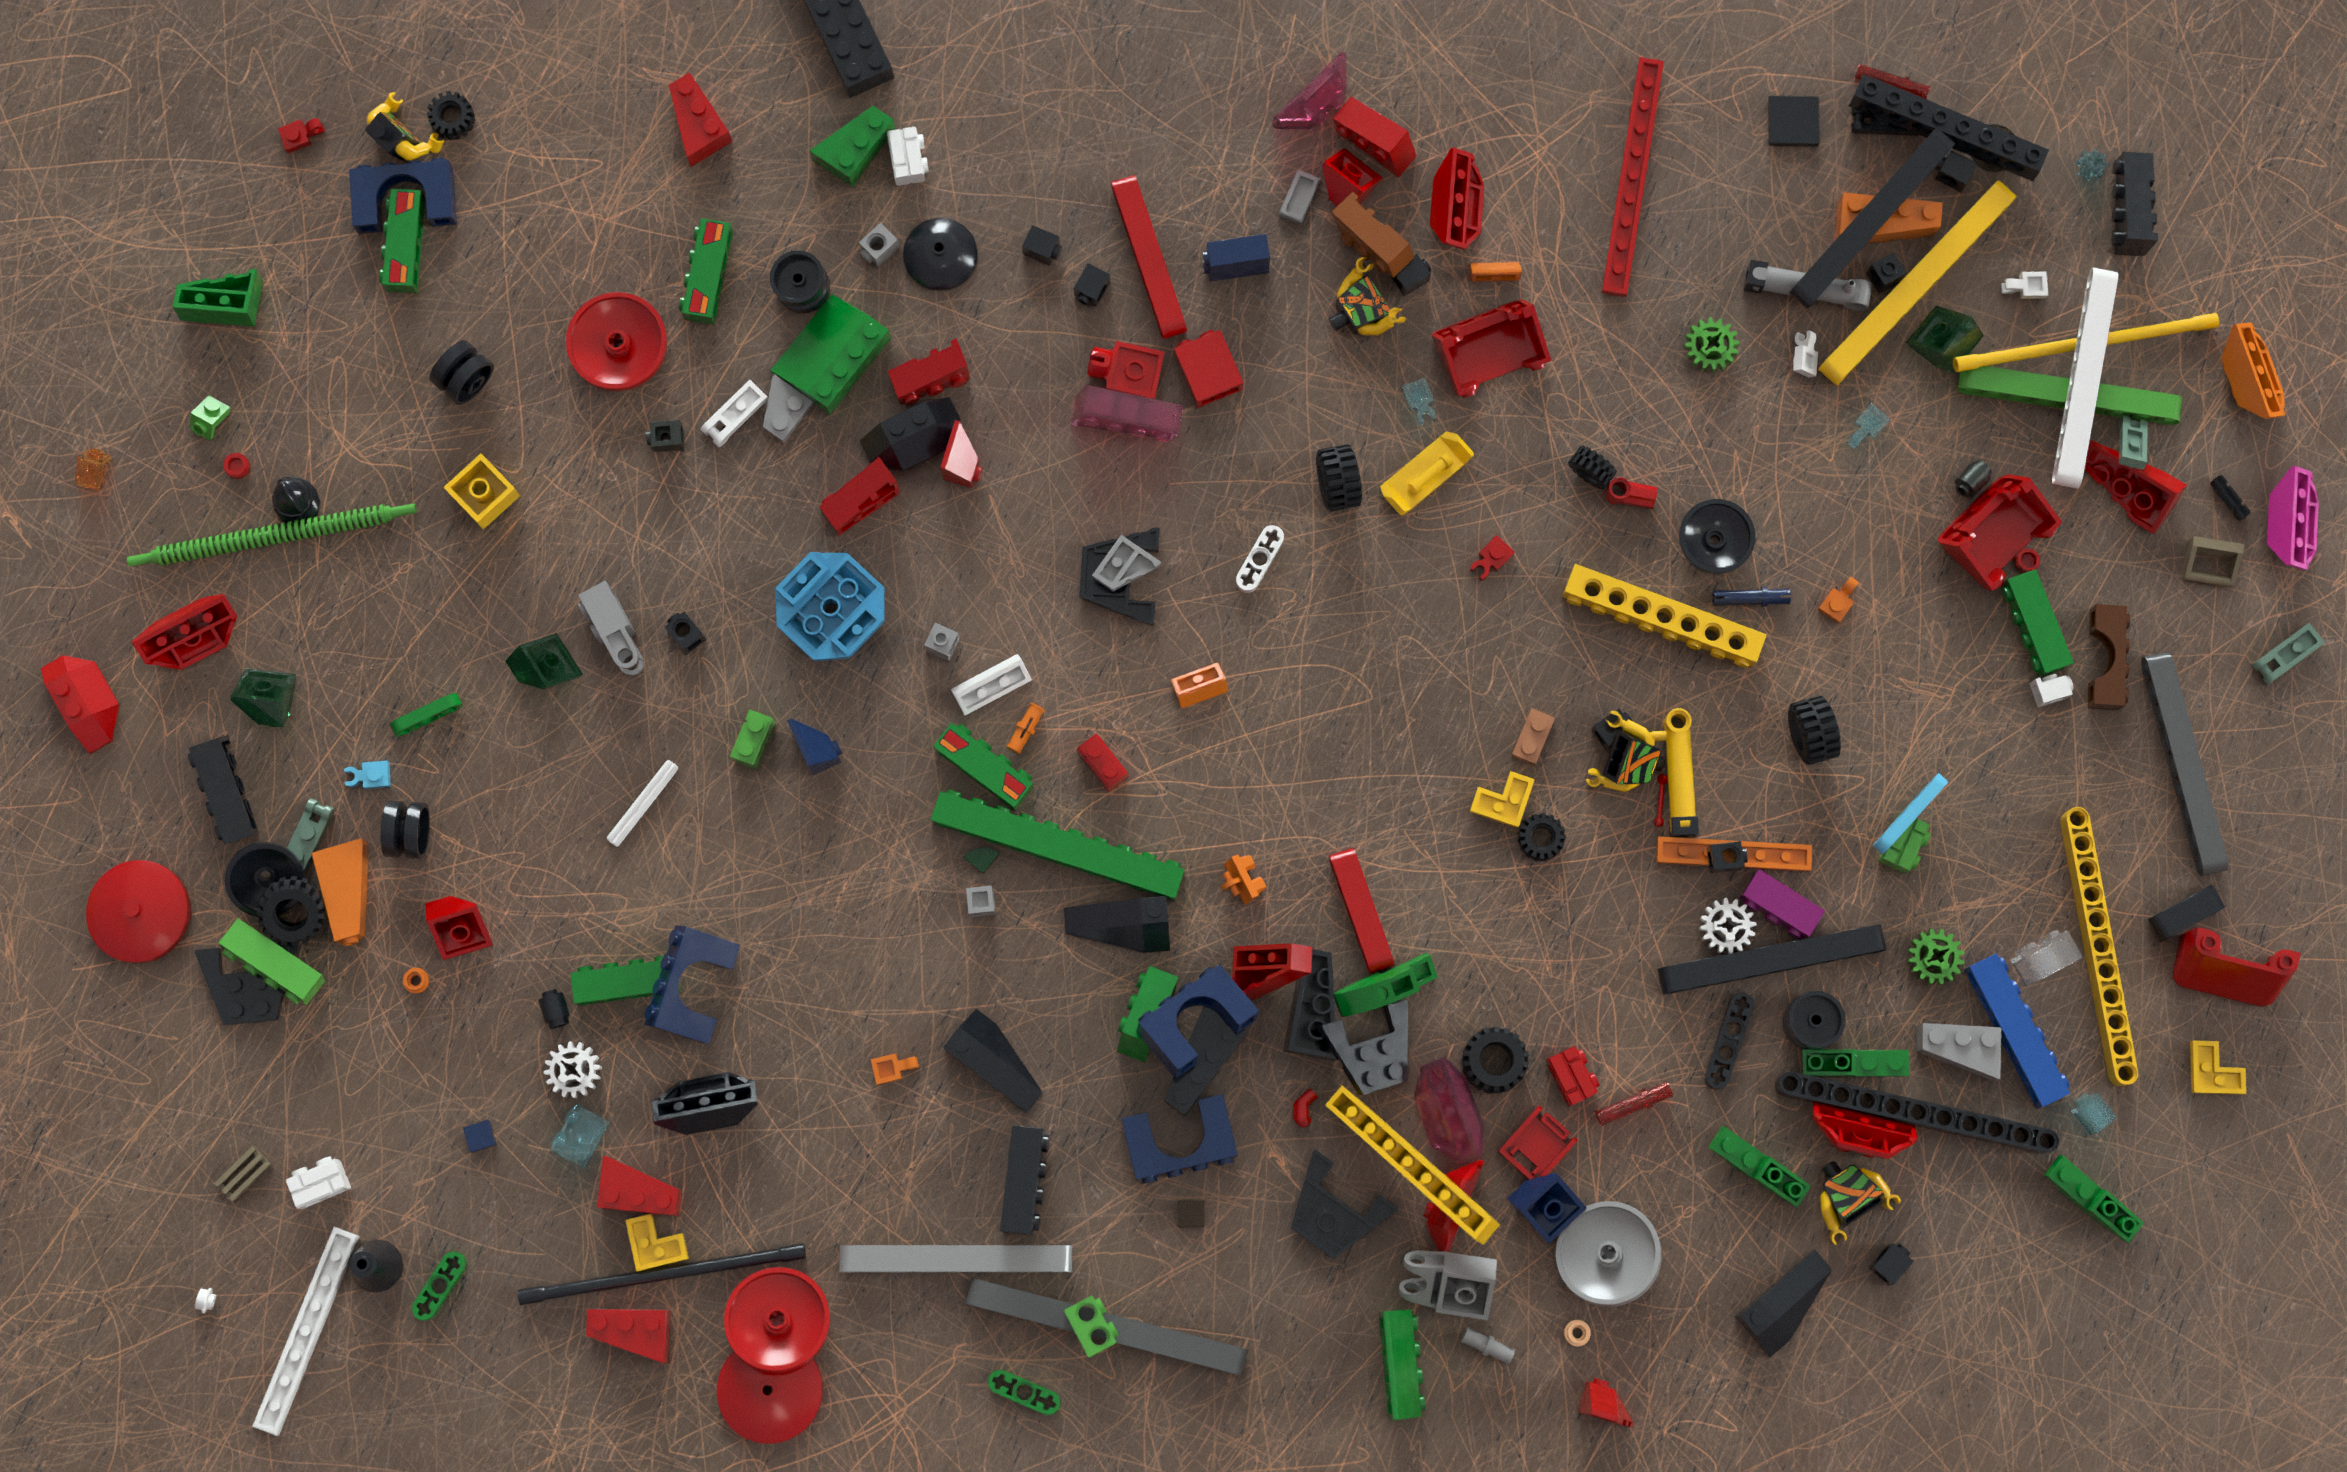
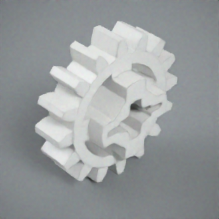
[1699,898,1756,954]
[544,1042,602,1099]

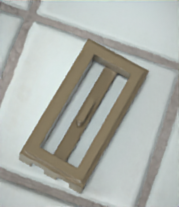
[214,1146,272,1202]

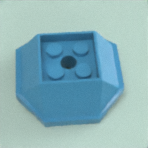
[775,552,885,662]

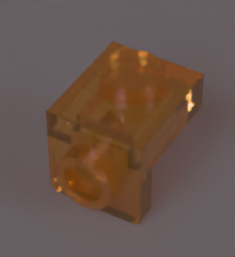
[74,448,111,490]

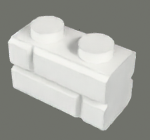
[887,127,929,186]
[286,1157,351,1209]

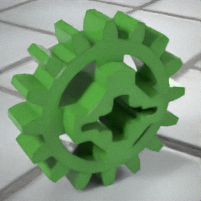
[1684,317,1740,373]
[1907,929,1964,985]

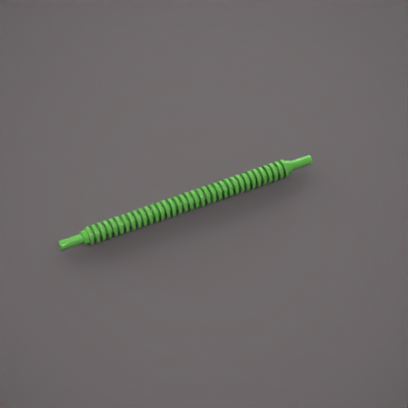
[127,503,417,567]

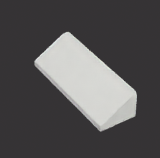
[951,654,1032,715]

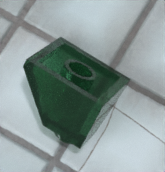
[505,633,583,690]
[230,668,296,727]

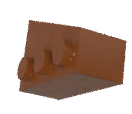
[1332,192,1414,278]

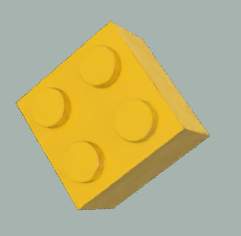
[443,453,520,530]

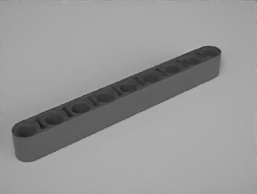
[2141,652,2228,876]

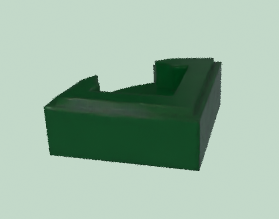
[963,848,1000,874]

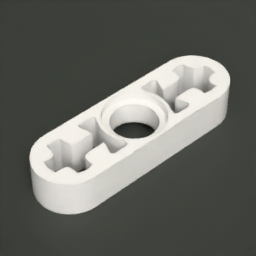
[1236,525,1284,593]

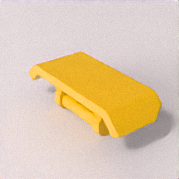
[1380,431,1474,516]

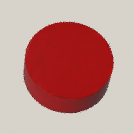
[223,453,250,479]

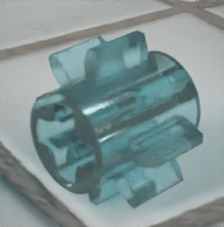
[2075,148,2109,181]

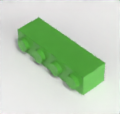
[219,918,325,1006]

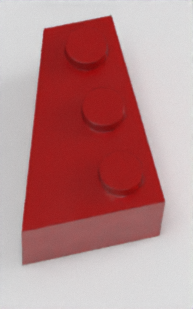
[669,72,733,167]
[1333,97,1417,178]
[819,457,900,536]
[1232,943,1312,1001]
[597,1155,682,1217]
[586,1309,671,1364]

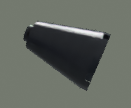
[350,1240,404,1292]

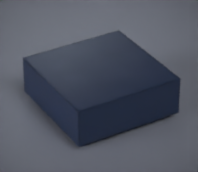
[463,1120,497,1153]

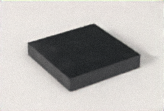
[1768,96,1819,147]

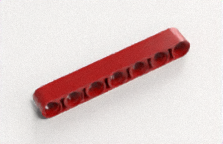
[1111,175,1187,340]

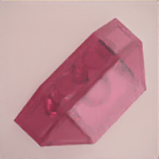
[1273,51,1346,129]
[1414,1057,1484,1164]

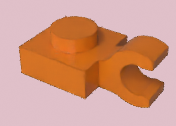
[1818,577,1859,624]
[871,1053,920,1085]

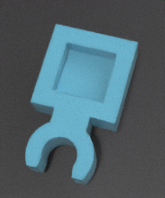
[344,761,391,789]

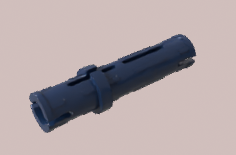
[1712,587,1791,607]

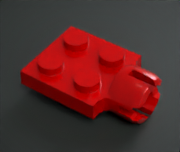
[1087,341,1165,401]

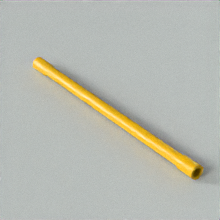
[1953,313,2219,372]

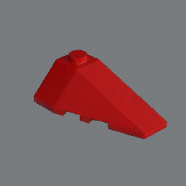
[2084,440,2187,534]

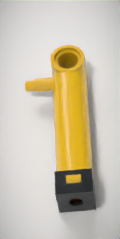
[1649,708,1699,838]

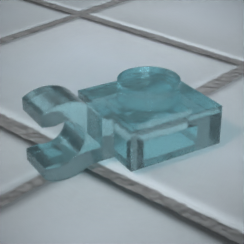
[1847,403,1891,449]

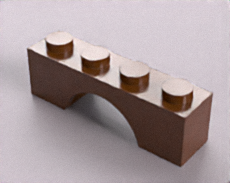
[2088,604,2130,710]

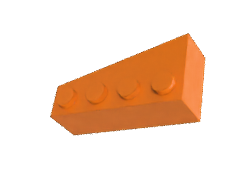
[1835,192,1943,243]

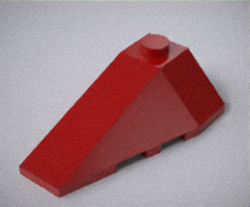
[1578,1378,1633,1428]

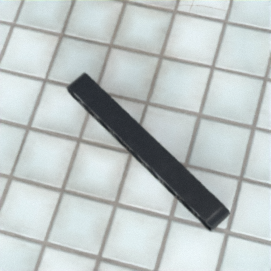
[1789,127,1955,309]
[1657,924,1887,995]

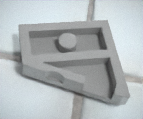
[763,374,814,443]
[1092,535,1161,591]

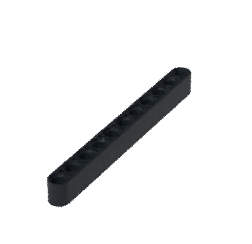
[1775,1072,2059,1154]

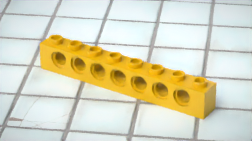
[1562,564,1767,668]
[1325,1086,1500,1245]

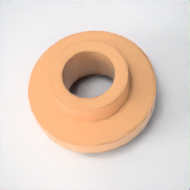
[1564,1320,1591,1346]

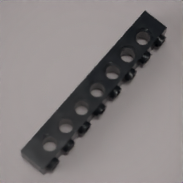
[1849,74,2049,181]

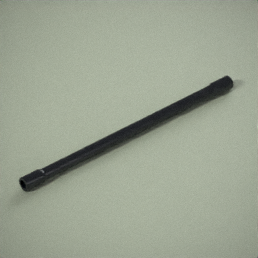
[518,1243,806,1305]

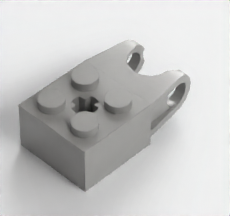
[578,580,644,676]
[1398,1251,1497,1320]

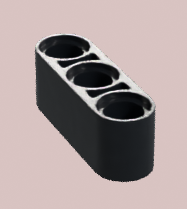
[2147,884,2226,942]

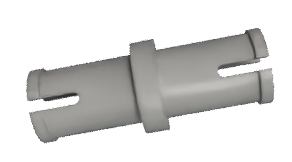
[1460,1327,1515,1365]

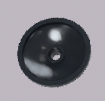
[903,218,978,291]
[1679,499,1756,574]
[225,842,305,917]

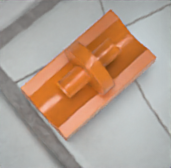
[1220,854,1266,905]

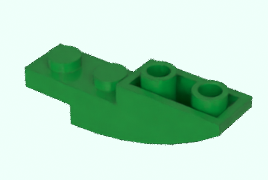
[1333,953,1438,1017]
[1802,1049,1909,1078]
[1708,1126,1811,1208]
[2044,1155,2144,1243]

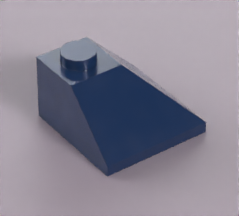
[787,718,843,775]
[1507,1173,1587,1243]

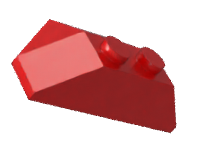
[1430,147,1484,250]
[132,594,237,670]
[41,655,120,754]
[1812,1101,1917,1159]
[1423,1159,1485,1252]

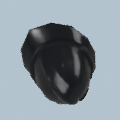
[272,476,320,523]

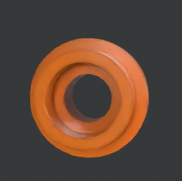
[403,968,429,994]

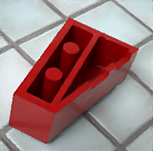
[888,338,970,405]

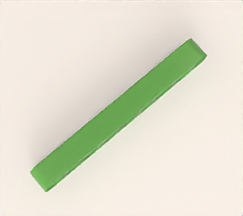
[1958,366,2183,425]

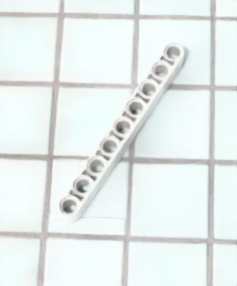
[2052,268,2118,489]

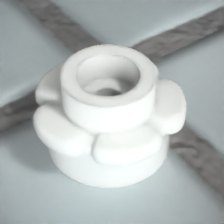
[195,1288,216,1314]

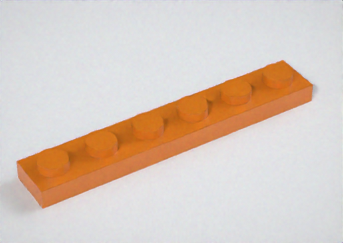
[1656,836,1812,872]

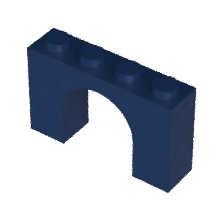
[349,158,457,234]
[644,925,740,1044]
[1136,964,1259,1079]
[1122,1094,1238,1184]

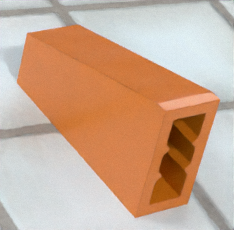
[312,838,369,946]

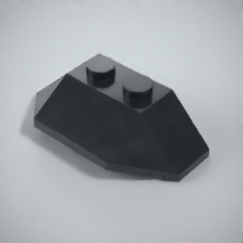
[859,397,961,472]
[652,1072,758,1135]

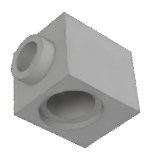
[859,223,900,267]
[924,623,960,661]
[966,885,996,918]

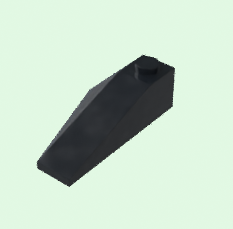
[1735,1250,1832,1358]

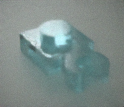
[1401,378,1436,425]

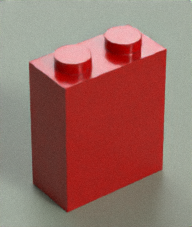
[1174,330,1244,409]

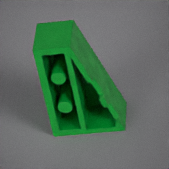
[809,106,895,187]
[173,268,263,327]
[1116,966,1178,1063]

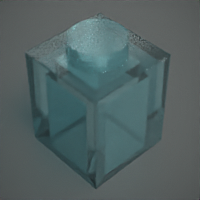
[2071,1093,2117,1135]

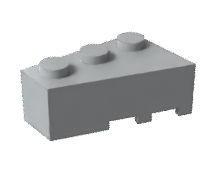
[1916,1023,2001,1082]

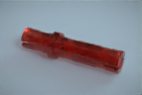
[1854,64,1931,99]
[1595,1081,1673,1126]

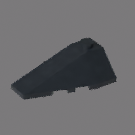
[1064,896,1170,953]
[943,1009,1042,1113]

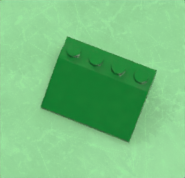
[770,294,891,415]
[1378,1310,1425,1420]

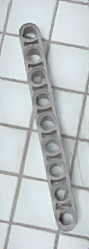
[839,1245,1072,1272]

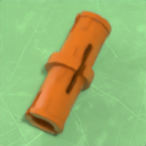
[1006,702,1045,755]

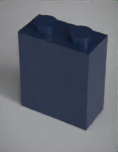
[1202,234,1270,282]

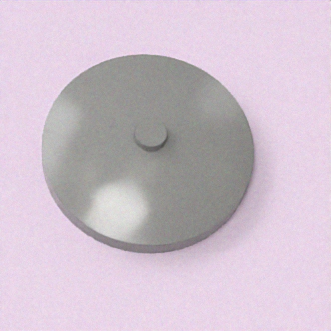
[1556,1201,1662,1307]

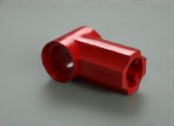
[1604,477,1657,509]

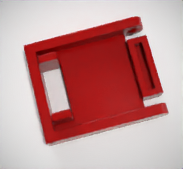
[1497,1105,1578,1180]

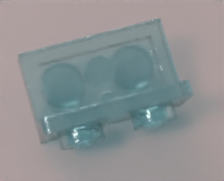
[551,1104,610,1168]

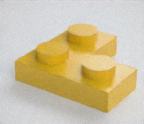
[1470,771,1535,829]
[2190,1041,2246,1095]
[625,1214,689,1272]

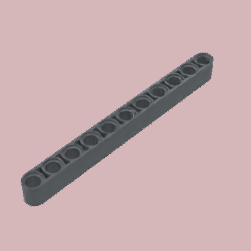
[965,1278,1248,1376]

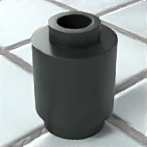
[1955,460,1992,497]

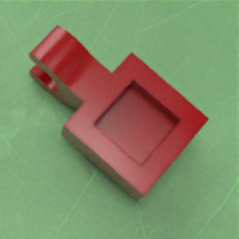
[278,117,325,153]

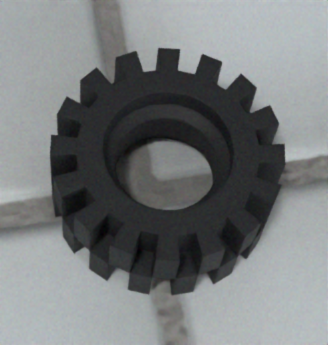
[427,91,475,140]
[1568,445,1617,490]
[1518,813,1566,862]

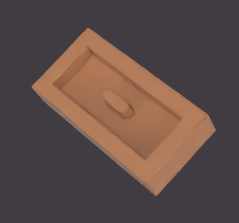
[1511,708,1555,766]

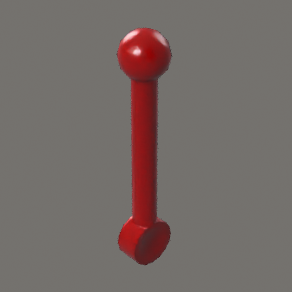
[1654,774,1668,827]

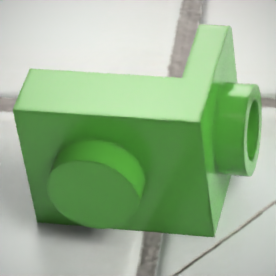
[190,395,230,440]

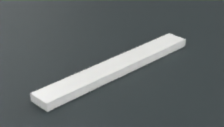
[252,1227,360,1436]

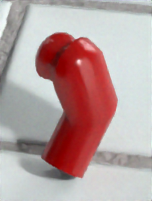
[1293,1088,1318,1128]

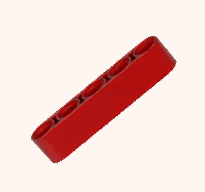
[1329,847,1395,974]

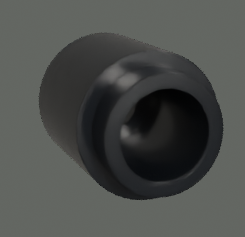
[538,989,570,1029]

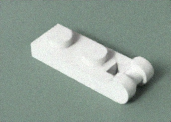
[701,380,768,447]

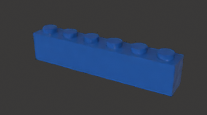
[1964,953,2070,1109]

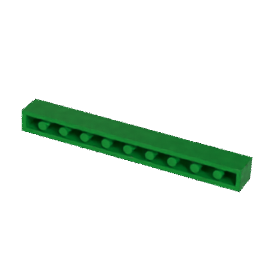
[931,790,1185,901]

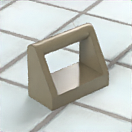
[2182,536,2244,588]

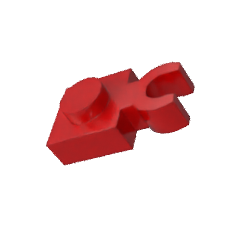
[1470,535,1515,581]

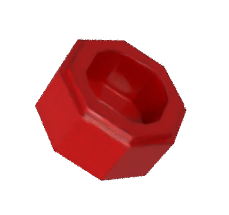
[2014,549,2040,574]

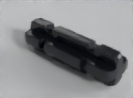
[2210,475,2251,521]

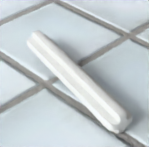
[607,760,678,846]

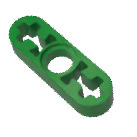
[390,693,463,737]
[412,1251,467,1321]
[988,1370,1061,1415]

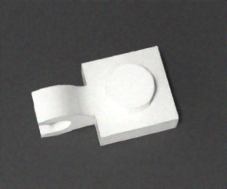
[2001,272,2048,299]
[1793,330,1818,377]

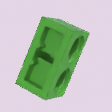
[1064,1295,1119,1358]

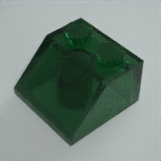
[1906,305,1984,373]

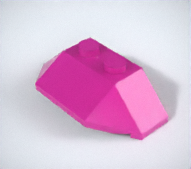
[2267,466,2319,570]

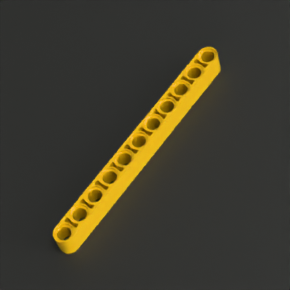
[1818,180,2017,386]
[2060,807,2138,1087]

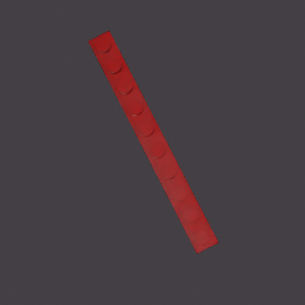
[1601,57,1664,297]

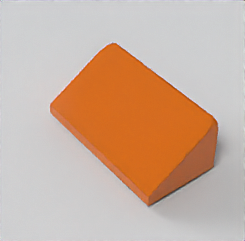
[1469,262,1522,281]
[1170,662,1228,708]

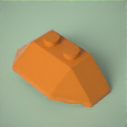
[2221,322,2285,419]

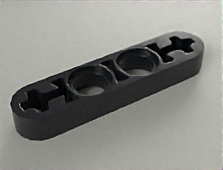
[1705,992,1754,1090]

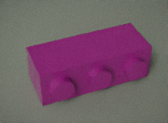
[1739,869,1825,940]

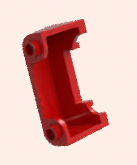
[1431,299,1552,398]
[1938,474,2063,591]
[2173,927,2301,1007]

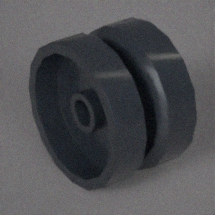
[770,251,830,313]
[429,340,494,405]
[380,800,430,859]
[1783,991,1846,1049]

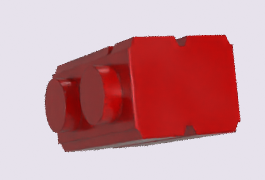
[1077,733,1129,793]
[1545,1046,1600,1107]

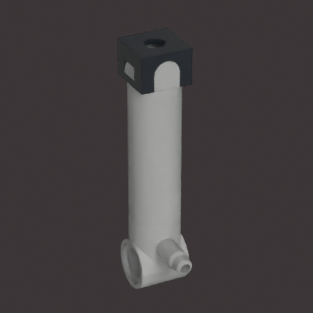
[1743,260,1872,311]

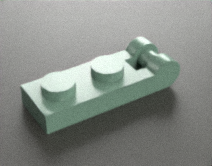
[2118,415,2148,470]
[2251,623,2325,685]
[287,798,335,874]

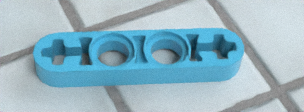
[1873,773,1948,855]

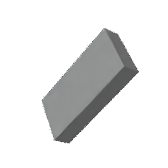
[1279,170,1321,225]

